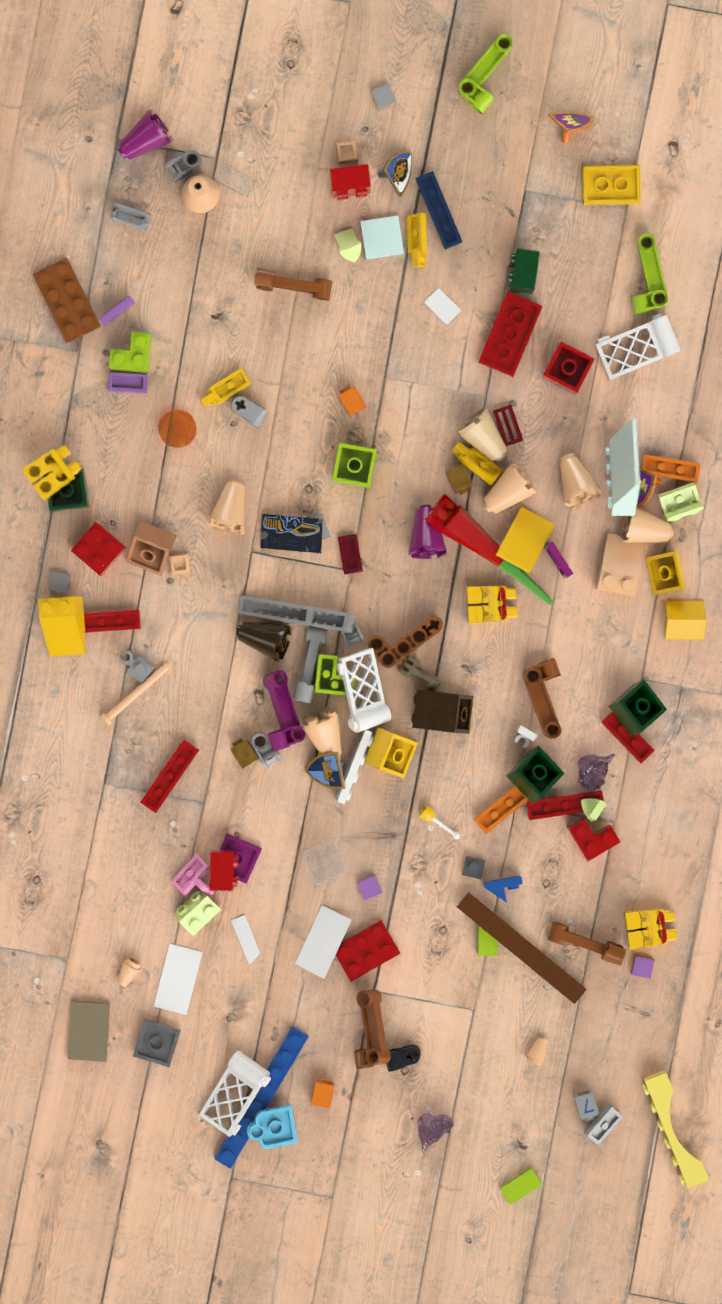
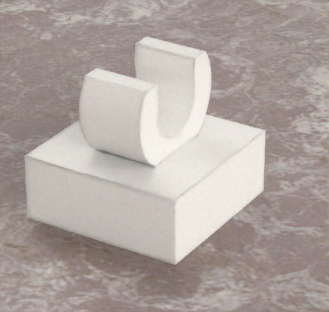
[514,725,537,748]

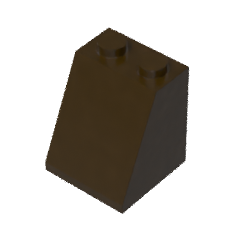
[411,690,474,734]

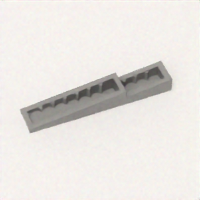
[238,595,355,633]

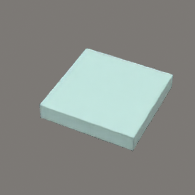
[360,216,404,260]

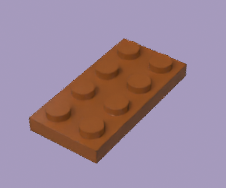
[32,258,101,344]

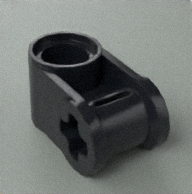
[386,1044,421,1072]

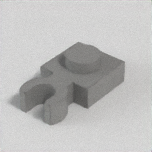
[119,650,155,683]

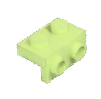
[658,482,704,522]
[174,889,221,936]

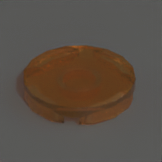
[158,410,197,448]

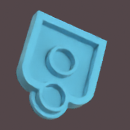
[247,1104,298,1149]

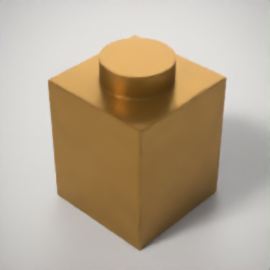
[446,464,473,495]
[230,738,259,769]

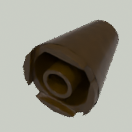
[236,622,291,662]

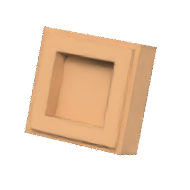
[336,140,358,163]
[169,554,191,575]

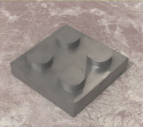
[133,1019,181,1068]

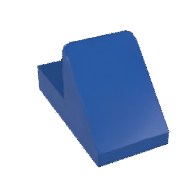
[483,875,523,903]

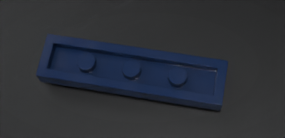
[415,171,463,250]

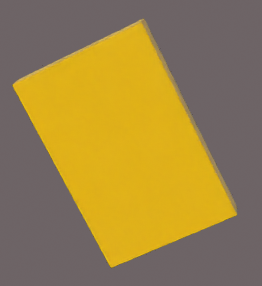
[582,165,641,205]
[496,506,555,573]

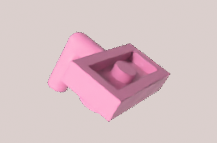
[171,854,214,896]

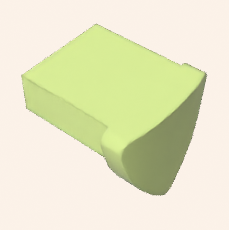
[334,228,361,262]
[581,798,607,821]

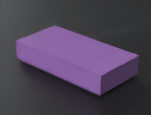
[99,296,135,327]
[108,372,148,393]

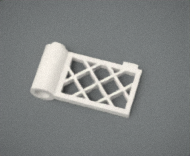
[596,313,681,380]
[337,648,391,733]
[199,1051,271,1137]

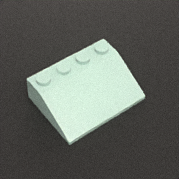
[605,419,640,516]

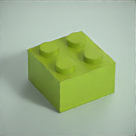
[332,443,377,489]

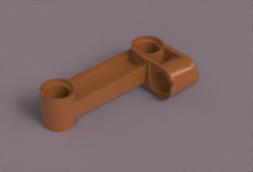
[254,267,333,301]
[523,658,562,739]
[547,921,626,966]
[354,989,391,1070]

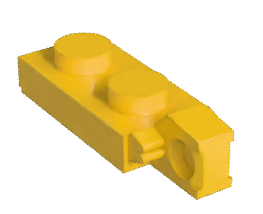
[407,213,427,268]
[200,367,252,408]
[451,442,502,485]

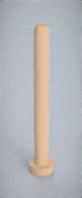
[101,663,170,726]

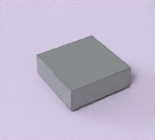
[371,83,396,110]
[48,572,71,594]

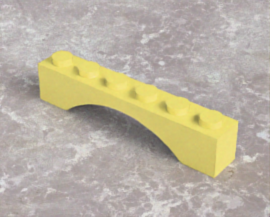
[642,1070,709,1189]

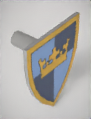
[305,752,346,789]

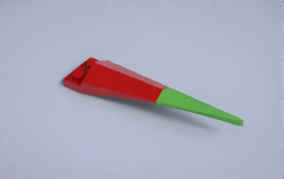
[425,493,554,605]

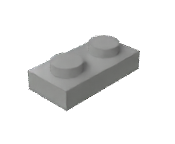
[583,1104,624,1145]

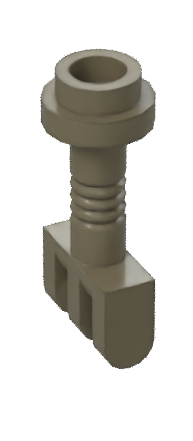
[398,655,441,691]

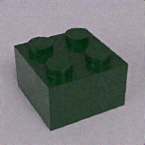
[507,248,540,295]
[45,468,90,512]
[608,679,667,736]
[506,745,565,803]

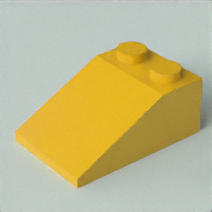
[38,596,87,656]

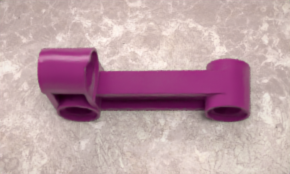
[263,670,306,752]

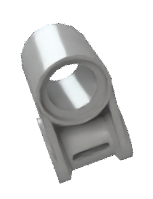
[164,150,202,183]
[232,396,269,428]
[341,611,365,649]
[252,732,282,770]

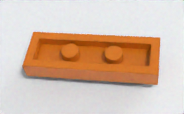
[641,454,701,483]
[474,786,528,834]

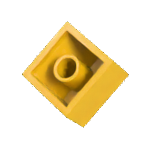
[364,727,418,778]

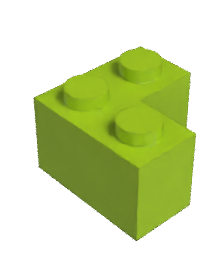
[109,332,152,374]
[315,654,355,696]

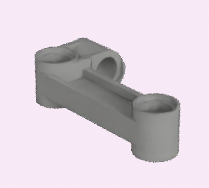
[293,626,328,703]

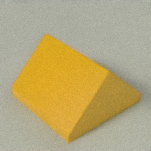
[646,551,685,595]
[665,601,706,639]

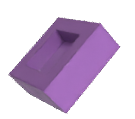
[357,875,382,900]
[631,956,654,979]

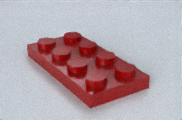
[478,292,543,377]

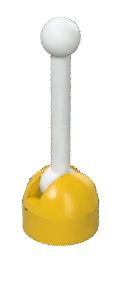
[418,805,460,839]

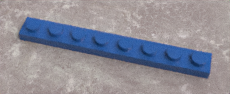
[214,1026,309,1169]

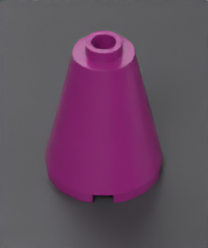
[118,109,173,160]
[408,505,447,559]

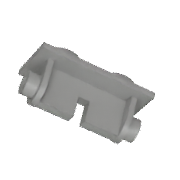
[109,202,151,231]

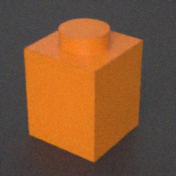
[338,386,367,417]
[311,1077,335,1109]

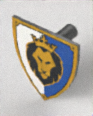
[378,151,412,197]

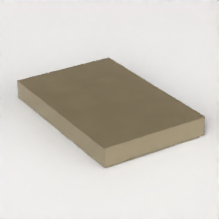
[68,1001,110,1062]

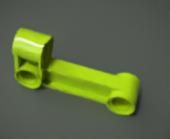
[458,34,513,114]
[630,233,668,315]

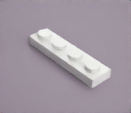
[335,730,373,804]

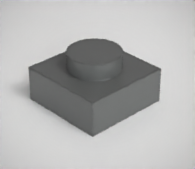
[462,856,485,879]

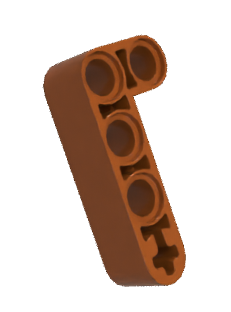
[368,616,443,668]

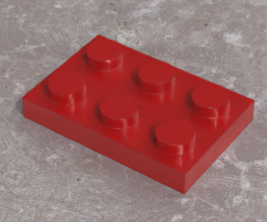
[335,920,401,982]

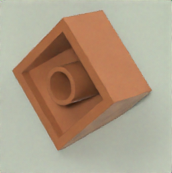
[126,521,177,576]

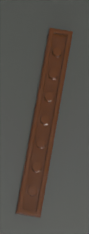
[456,892,587,1004]

